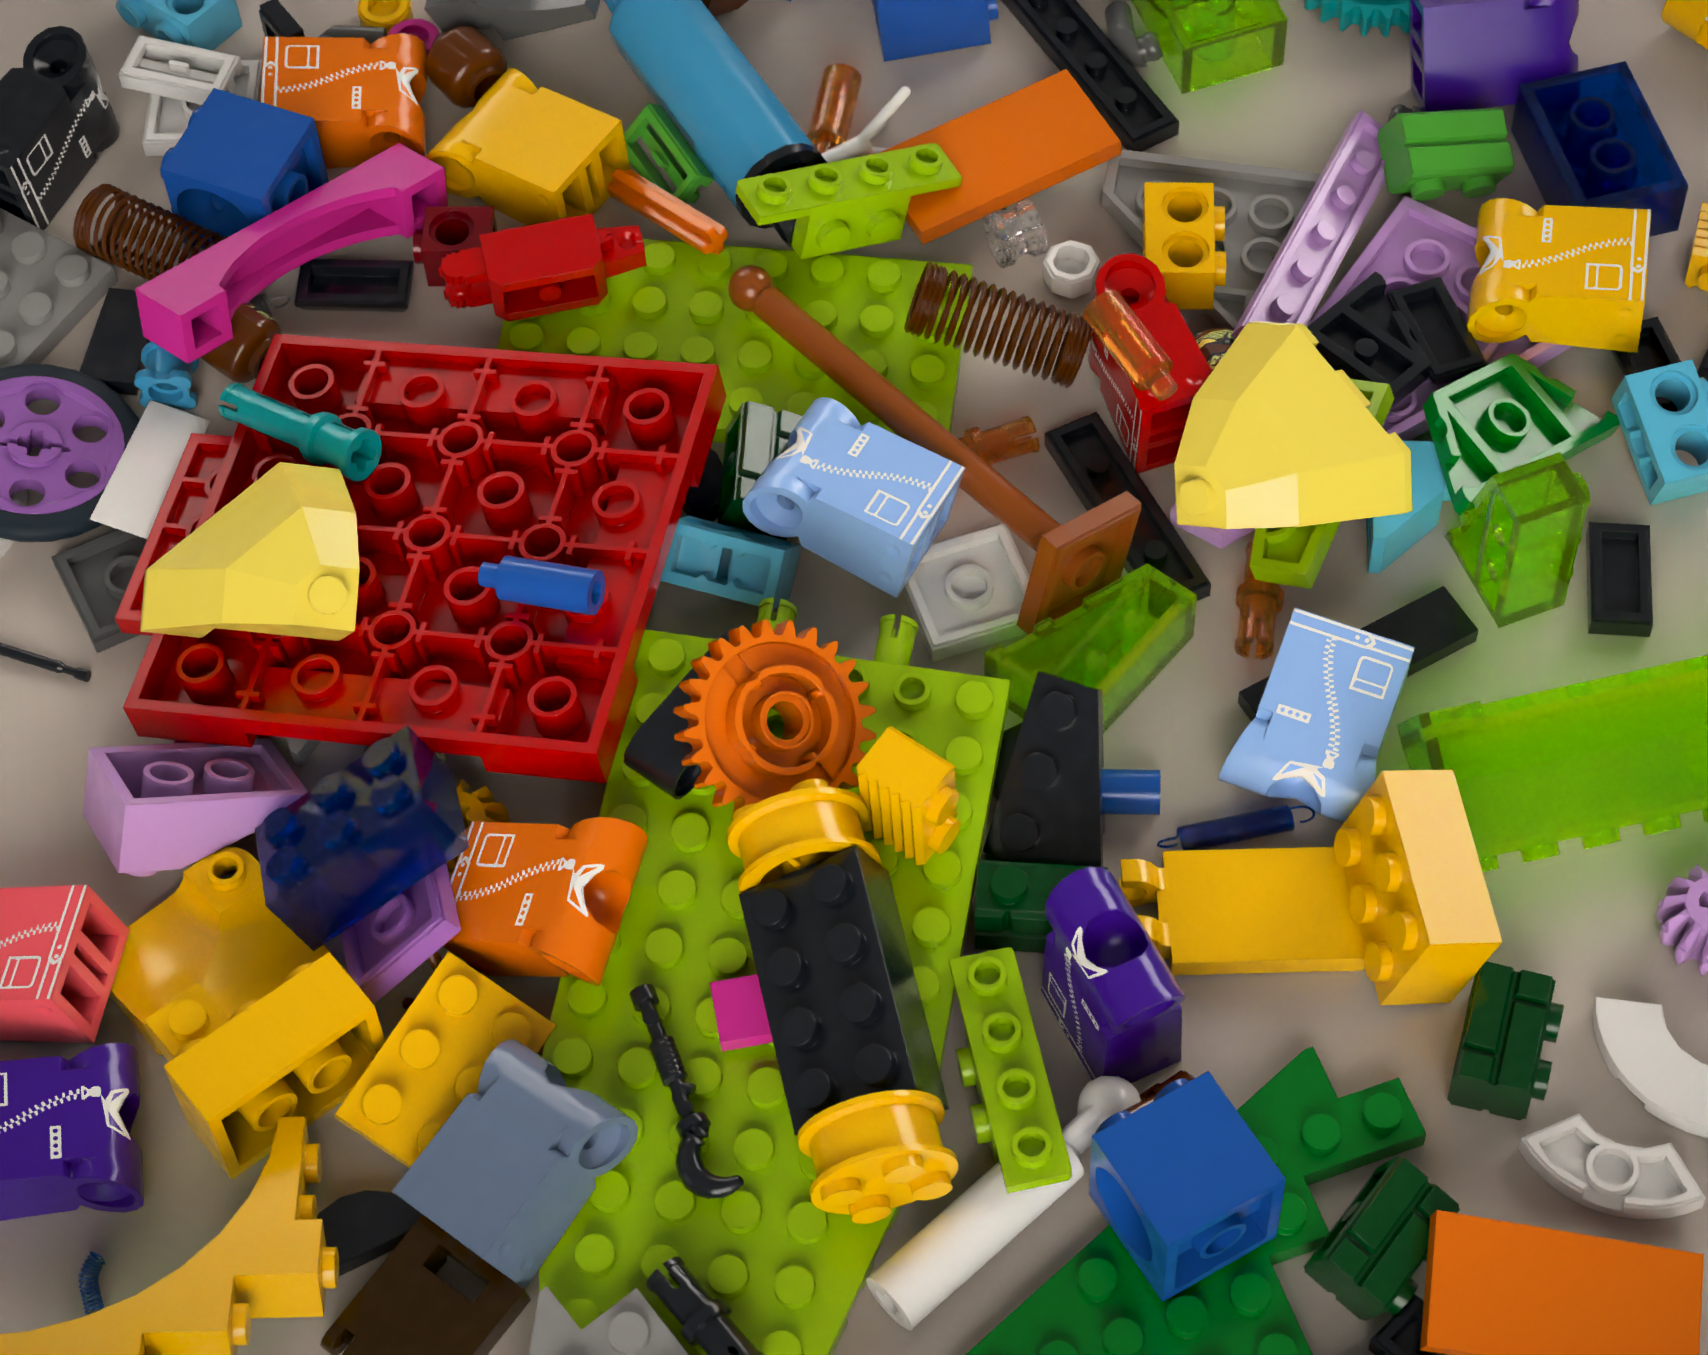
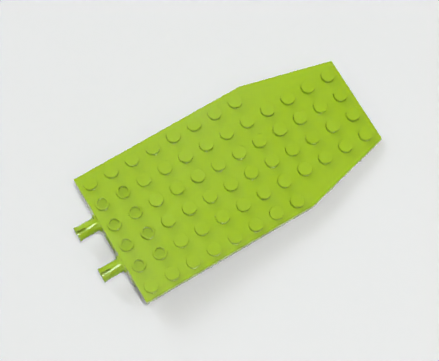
[539,597,1011,1355]

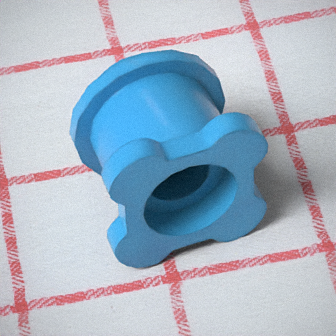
[134,341,199,410]

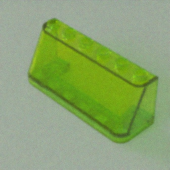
[1397,654,1708,872]

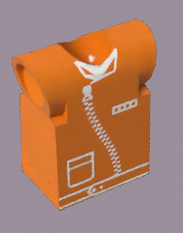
[260,33,427,169]
[443,817,648,986]

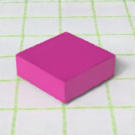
[710,974,773,1052]

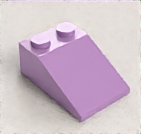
[83,739,310,877]

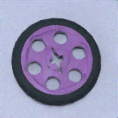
[0,364,140,542]

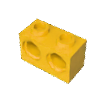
[1143,182,1226,310]

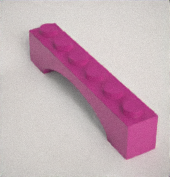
[135,143,448,364]

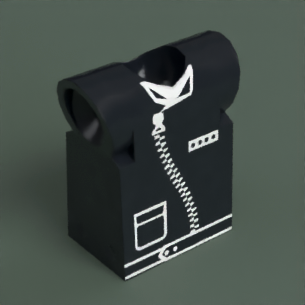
[0,26,120,230]

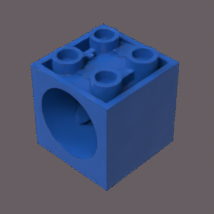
[872,0,999,62]
[160,88,329,249]
[1089,1071,1286,1302]

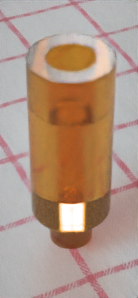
[807,63,862,154]
[1083,290,1178,401]

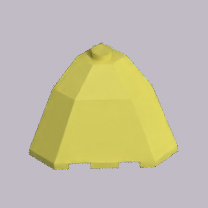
[1174,321,1413,529]
[140,462,360,641]

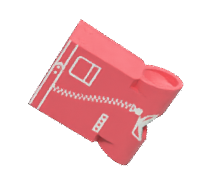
[0,885,130,1043]

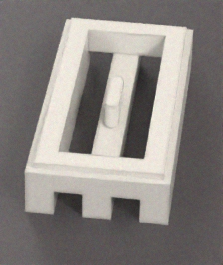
[118,35,243,105]

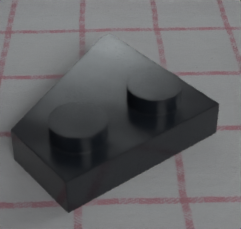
[1307,271,1431,410]

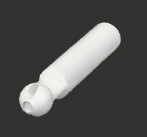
[866,1076,1141,1331]

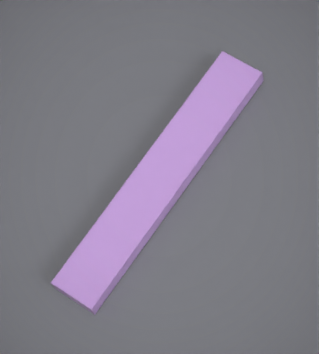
[1231,110,1386,339]

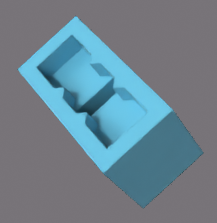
[116,0,242,51]
[1611,359,1708,506]
[660,516,802,609]

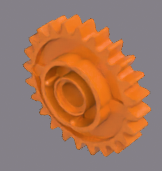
[673,619,876,813]

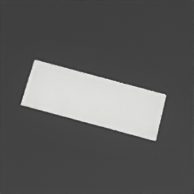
[90,400,211,539]

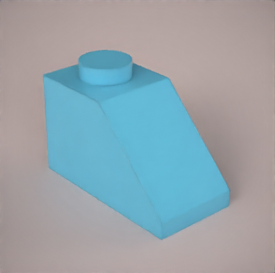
[1366,441,1451,573]

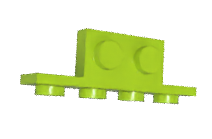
[736,143,963,259]
[949,947,1072,1194]

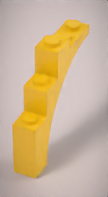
[0,1116,339,1355]

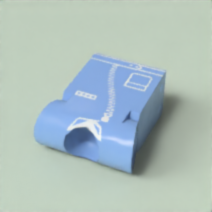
[742,397,965,598]
[1218,608,1415,823]

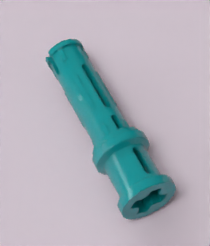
[218,383,382,481]

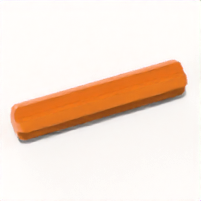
[607,168,729,255]

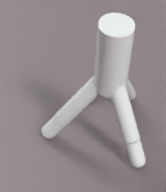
[821,86,911,163]

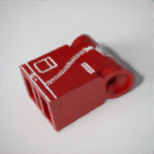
[1088,253,1212,474]

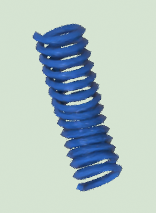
[78,1251,105,1315]

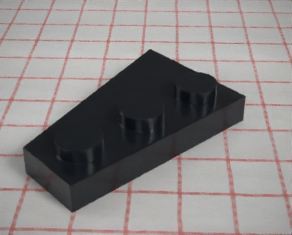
[982,671,1105,867]

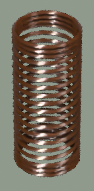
[73,184,227,281]
[904,261,1092,388]

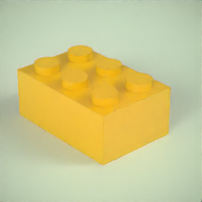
[1334,770,1502,1005]
[163,952,385,1180]

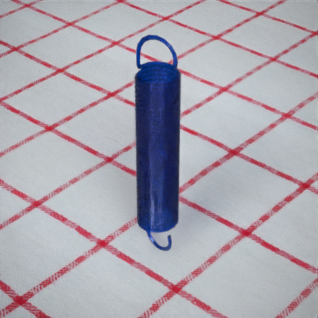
[1157,804,1316,851]

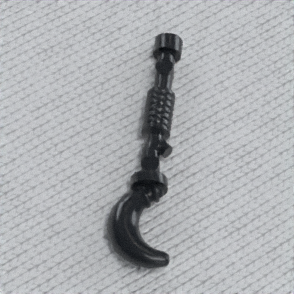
[629,984,744,1199]

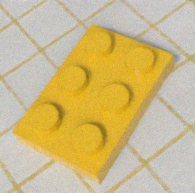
[334,951,556,1168]

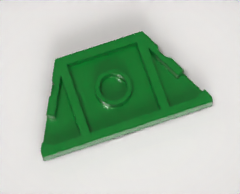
[1422,353,1620,516]

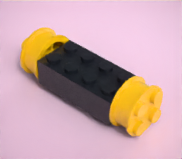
[727,779,959,1224]

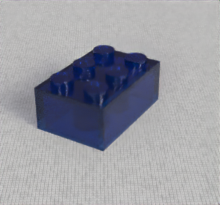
[1511,61,1689,237]
[255,725,469,951]

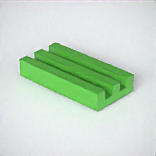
[624,102,714,204]

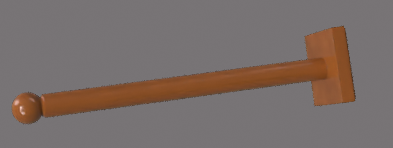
[728,265,1142,637]

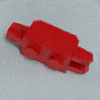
[439,213,646,322]

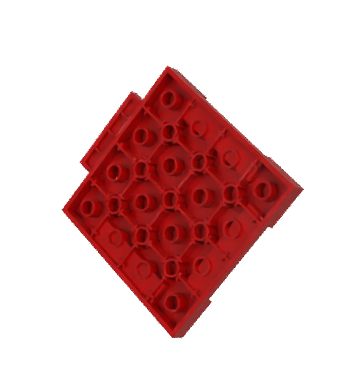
[114,334,726,783]

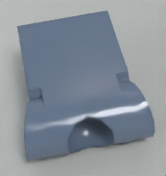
[392,1039,638,1289]

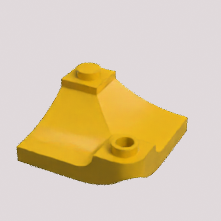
[109,847,348,1062]

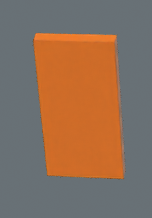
[880,69,1121,245]
[1420,1210,1704,1355]

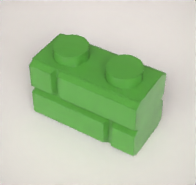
[1377,108,1515,201]

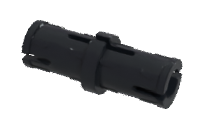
[646,1256,764,1355]

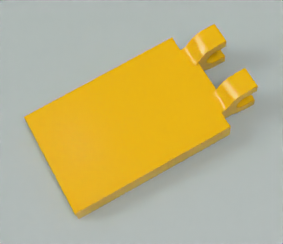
[1118,847,1365,976]

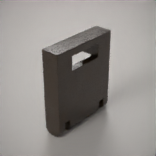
[321,1214,531,1355]

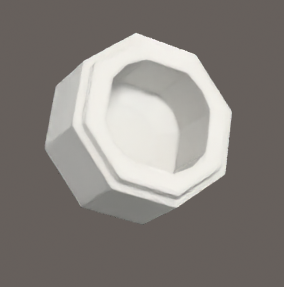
[1043,240,1100,299]

